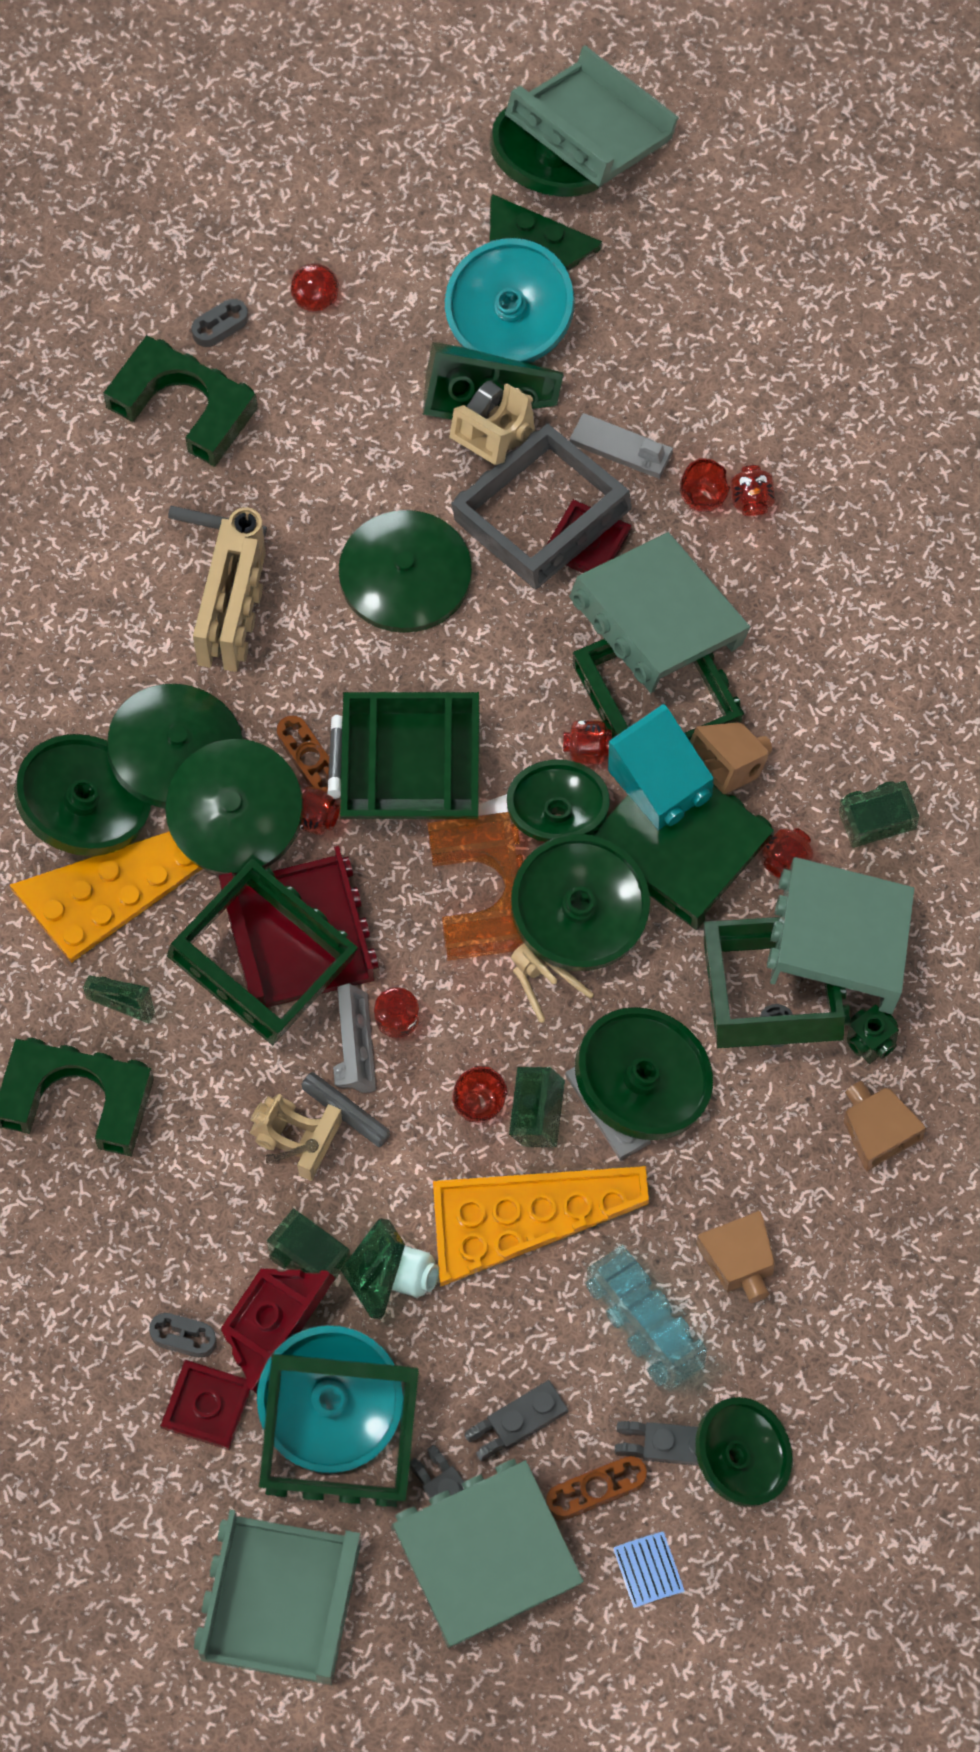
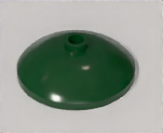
[507,759,610,842]
[695,1397,793,1507]

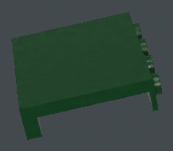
[593,783,774,931]

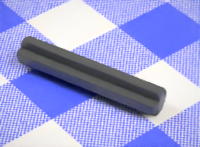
[301,1073,390,1147]

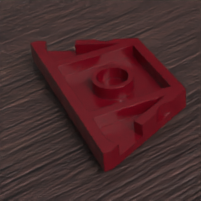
[220,1268,336,1394]

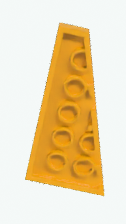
[10,831,203,963]
[433,1166,649,1287]

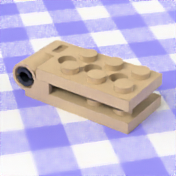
[193,507,266,672]

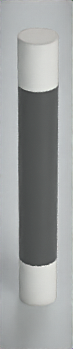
[327,715,342,799]

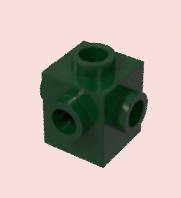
[847,1004,899,1064]

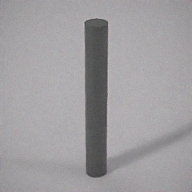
[168,505,267,538]

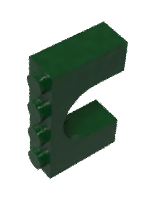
[103,335,258,467]
[0,1038,154,1157]

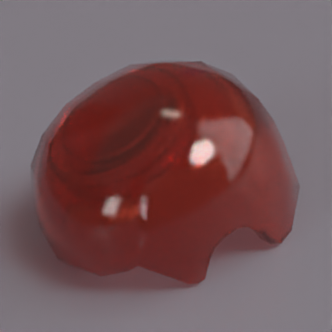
[290,263,340,312]
[680,458,730,512]
[452,1066,508,1123]

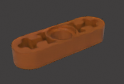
[277,716,334,801]
[546,1456,647,1520]

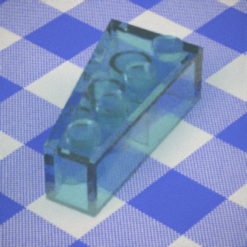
[585,1244,707,1392]

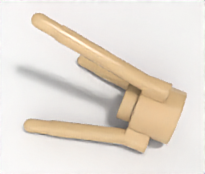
[511,943,594,1023]

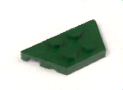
[489,194,602,270]

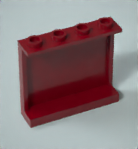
[218,846,379,1008]

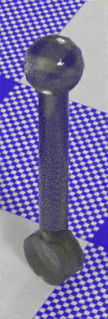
[266,1139,319,1164]

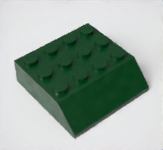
[340,692,480,819]

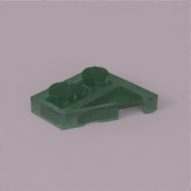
[83,975,155,1024]
[341,1218,406,1319]

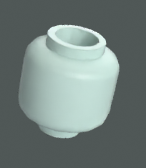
[383,1246,439,1298]

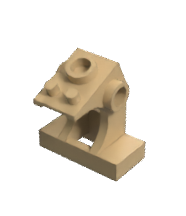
[449,384,535,465]
[250,1094,342,1181]

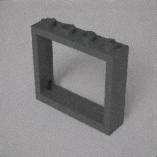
[451,423,632,590]

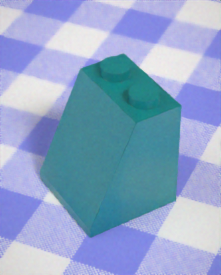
[608,704,714,830]

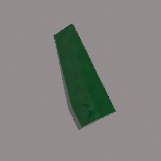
[423,342,564,420]

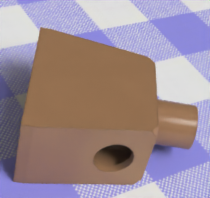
[690,722,772,794]
[844,1081,926,1172]
[696,1211,775,1303]

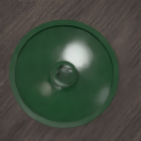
[490,107,604,197]
[339,510,472,633]
[107,684,243,809]
[14,734,151,856]
[165,739,304,876]
[510,834,650,971]
[575,1007,713,1140]

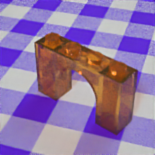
[427,812,524,961]

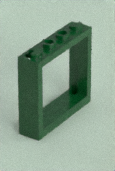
[573,639,744,741]
[167,859,358,1046]
[704,917,851,1049]
[258,1354,419,1507]

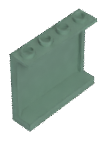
[505,45,679,187]
[569,532,750,693]
[766,857,915,1014]
[391,1458,584,1649]
[194,1509,362,1685]

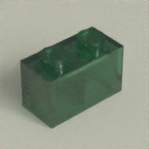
[839,781,919,848]
[509,1067,565,1148]
[266,1208,351,1278]

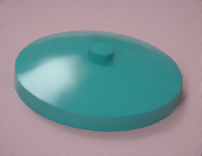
[445,238,575,363]
[257,1325,403,1473]

